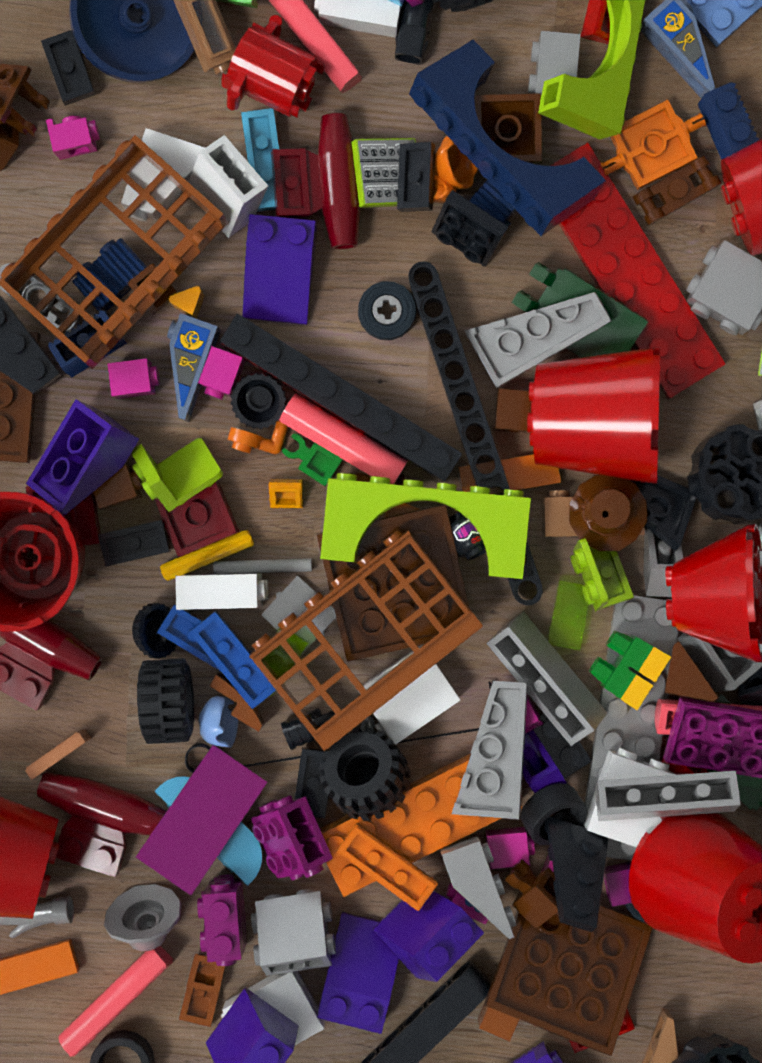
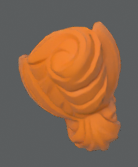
[433,136,478,203]

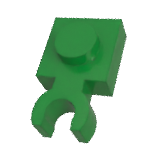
[282,434,343,487]

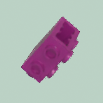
[251,795,333,881]
[197,874,247,966]

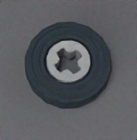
[358,281,416,340]

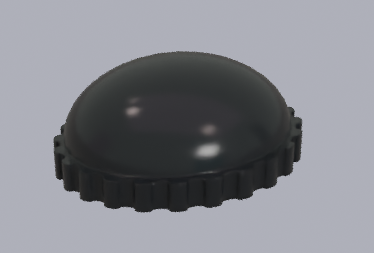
[231,372,286,429]
[132,603,177,659]

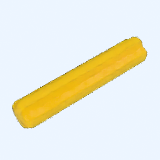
[160,530,254,581]

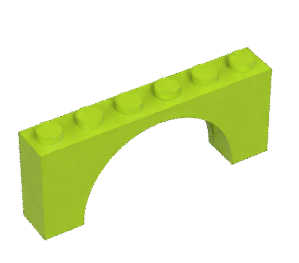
[538,0,646,140]
[320,473,531,579]

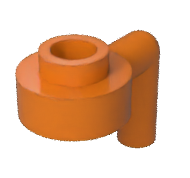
[227,420,288,454]

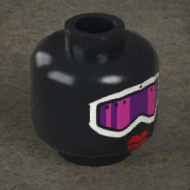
[449,512,486,561]

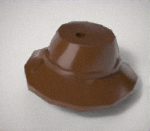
[569,475,647,551]

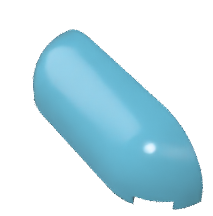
[155,776,262,886]

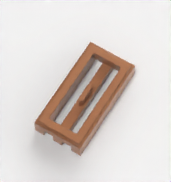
[25,729,92,780]

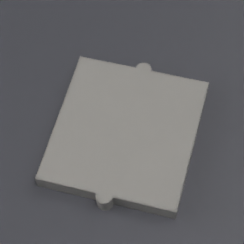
[261,575,336,654]

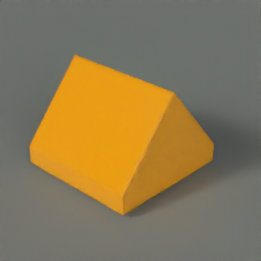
[168,286,205,319]
[269,479,303,508]

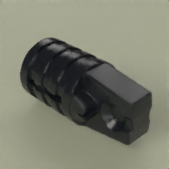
[281,708,335,750]

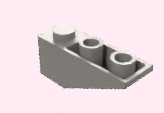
[440,836,517,939]

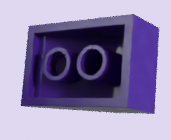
[242,214,317,325]
[26,399,139,515]
[317,912,399,1034]

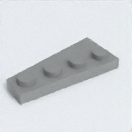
[464,292,612,388]
[451,681,528,819]

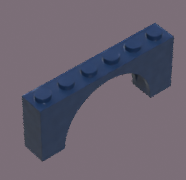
[409,39,606,236]

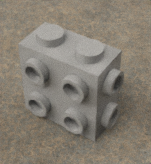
[686,240,762,335]
[251,889,336,976]

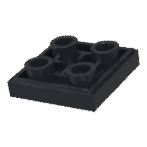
[431,190,508,267]

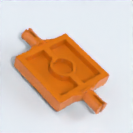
[600,100,706,190]

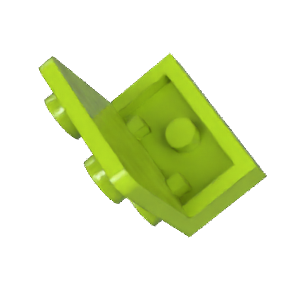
[132,438,223,512]
[570,538,634,612]

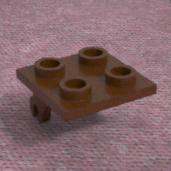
[0,64,50,136]

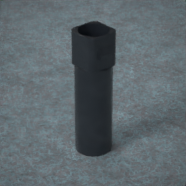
[395,0,435,65]

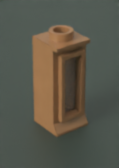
[173,0,236,75]

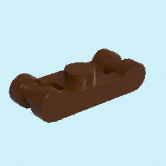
[632,155,722,226]

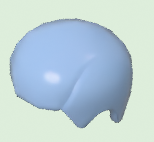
[198,696,238,748]

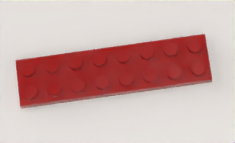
[550,142,725,399]

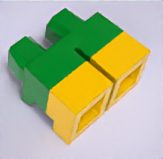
[589,631,671,710]

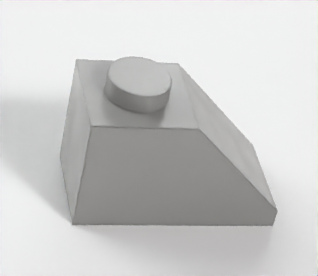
[643,527,683,597]

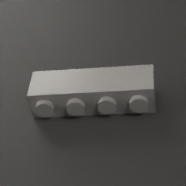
[486,611,607,746]
[595,771,741,821]

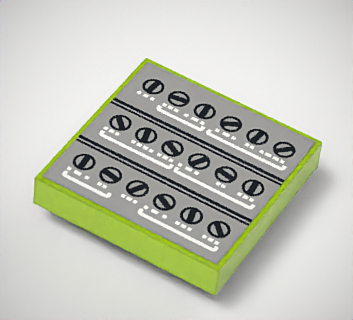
[351,138,416,208]

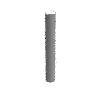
[213,558,312,574]

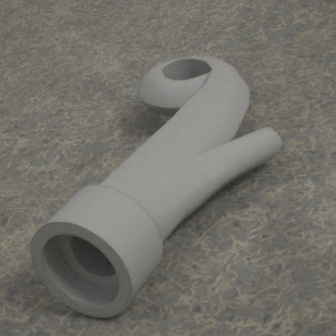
[0,896,74,938]

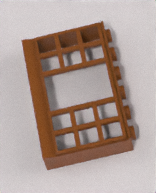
[0,135,228,369]
[249,529,483,751]

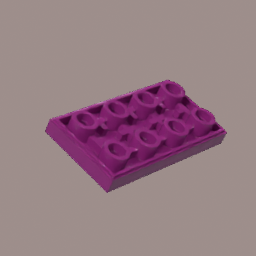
[663,697,762,778]
[135,745,267,895]

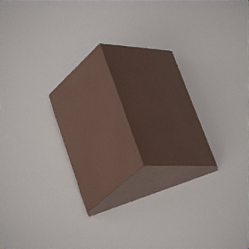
[474,93,542,162]
[665,642,718,703]

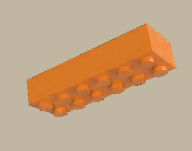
[320,753,522,897]

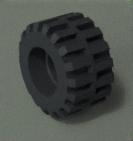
[137,658,194,744]
[319,727,411,821]

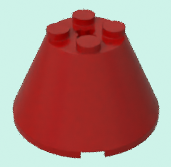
[665,524,762,662]

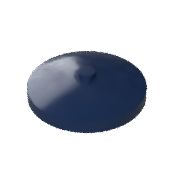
[69,0,202,83]

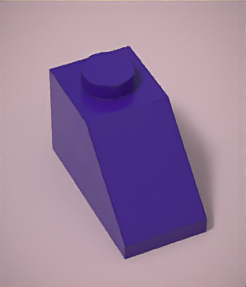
[523,730,567,794]

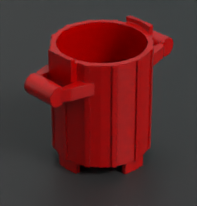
[221,15,325,118]

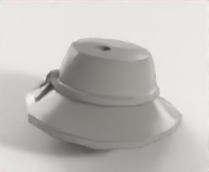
[104,884,182,951]

